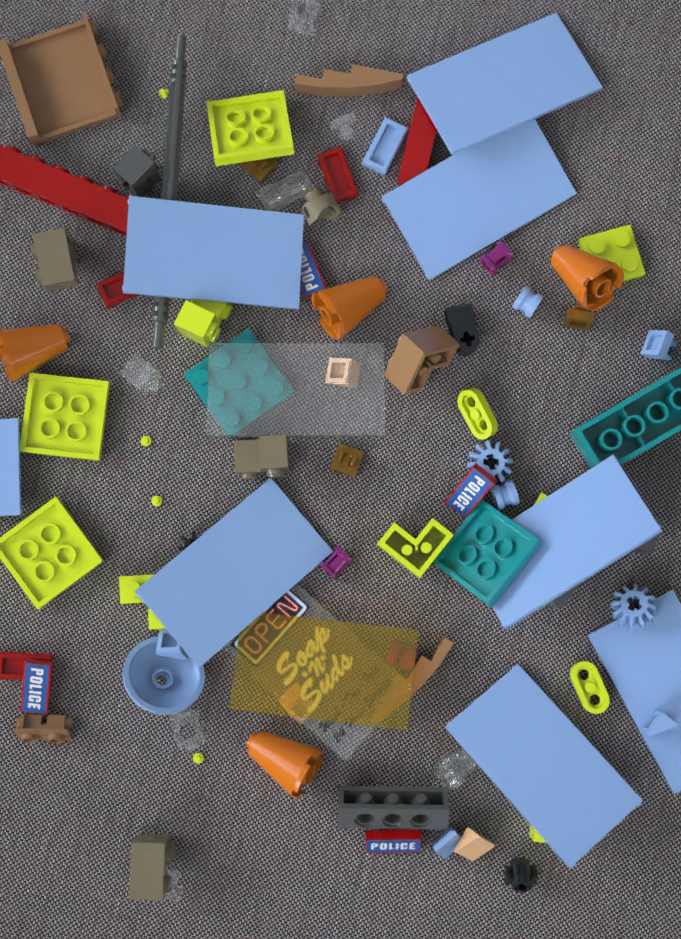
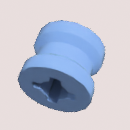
[512,285,544,319]
[490,480,520,511]

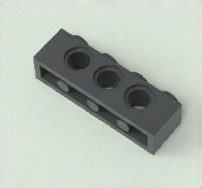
[338,786,450,830]

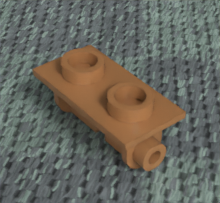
[13,714,72,744]

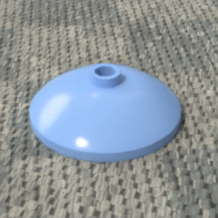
[123,637,205,715]

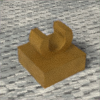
[241,158,278,184]
[562,301,595,331]
[330,443,364,478]

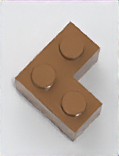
[384,325,460,395]

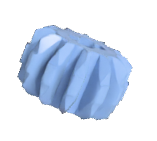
[467,440,513,485]
[610,583,658,631]

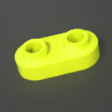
[458,388,498,440]
[570,661,610,714]

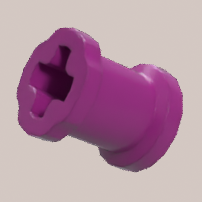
[479,241,514,276]
[319,546,354,581]

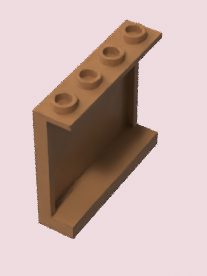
[0,12,124,146]

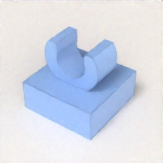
[641,330,677,360]

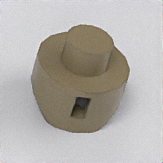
[301,188,342,226]

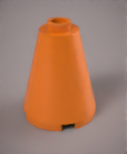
[551,245,624,311]
[311,276,388,340]
[0,324,71,382]
[246,730,325,800]

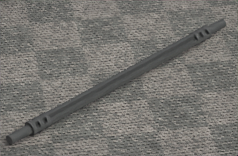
[152,35,187,349]

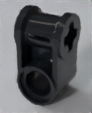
[444,302,480,356]

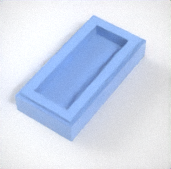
[362,117,409,176]

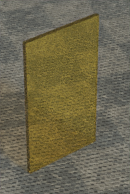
[229,613,419,731]

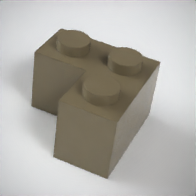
[30,228,79,292]
[234,435,290,479]
[129,833,176,901]

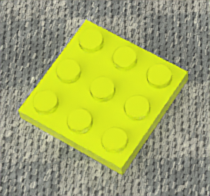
[207,90,294,166]
[20,373,110,461]
[0,496,104,610]

